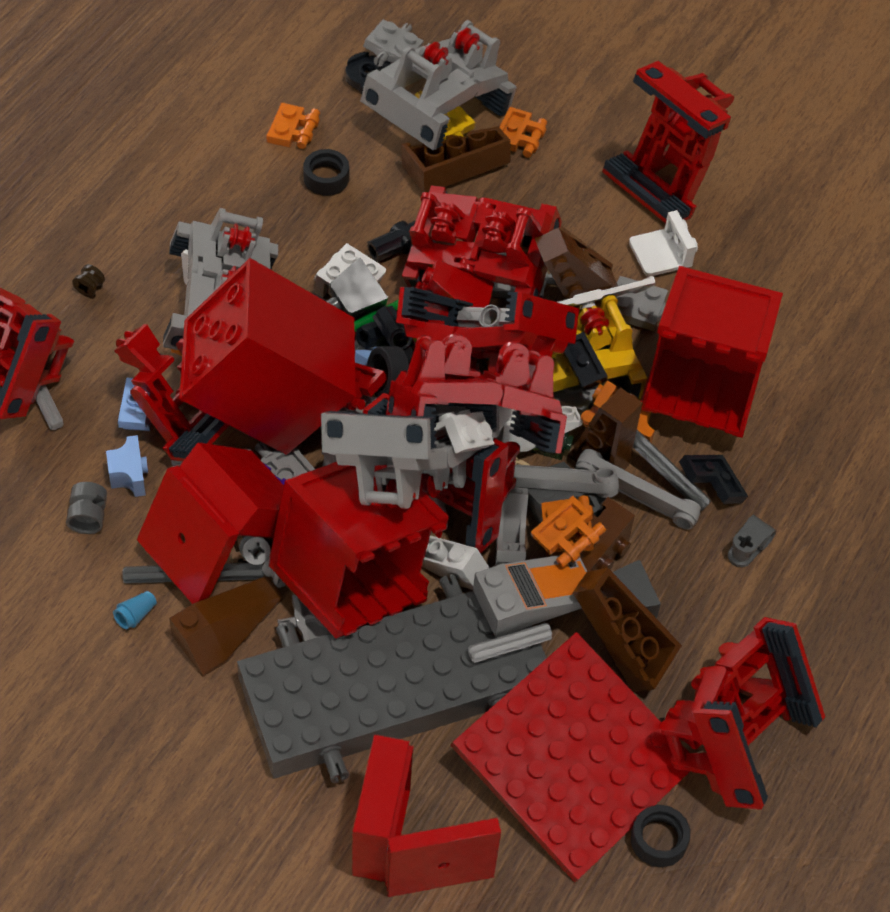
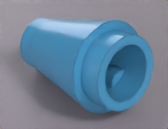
[113,591,157,629]

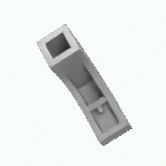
[495,487,528,565]

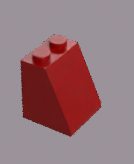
[415,259,494,308]

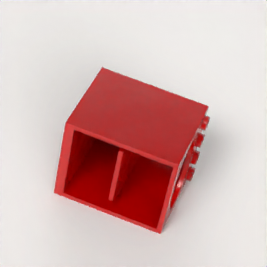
[179,258,356,455]

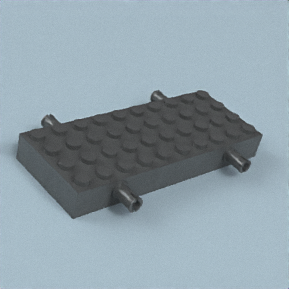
[237,574,547,783]

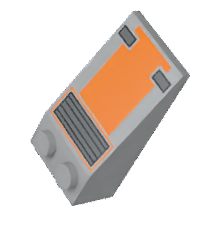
[473,555,587,638]

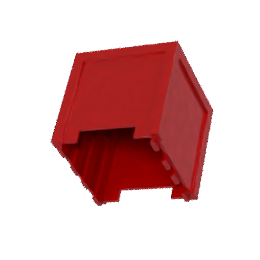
[641,266,783,438]
[268,462,449,639]

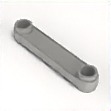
[575,449,701,530]
[514,465,619,498]

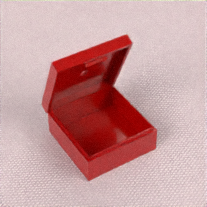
[137,442,284,604]
[352,735,501,897]

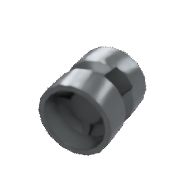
[66,482,107,534]

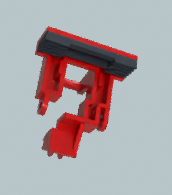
[114,324,229,462]

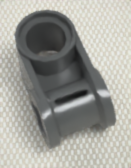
[728,514,777,567]

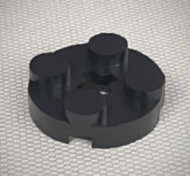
[345,52,391,94]

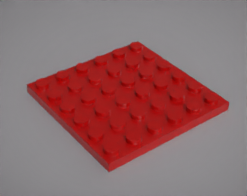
[450,632,690,882]

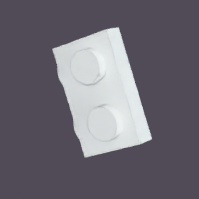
[629,210,698,277]
[314,243,386,298]
[434,409,495,454]

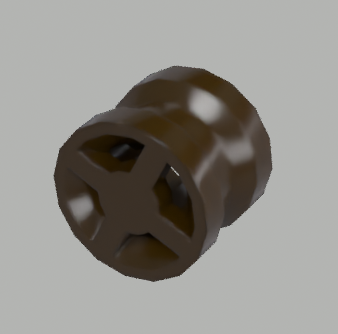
[72,264,105,297]

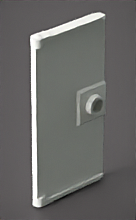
[558,276,655,310]

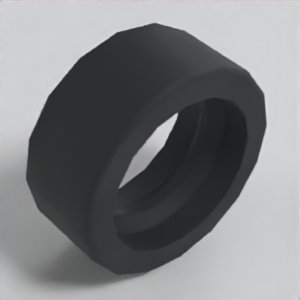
[303,149,350,196]
[367,346,409,398]
[631,805,691,867]

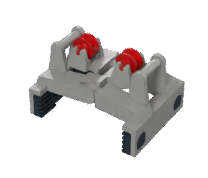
[360,20,517,150]
[163,208,278,350]
[321,403,499,509]

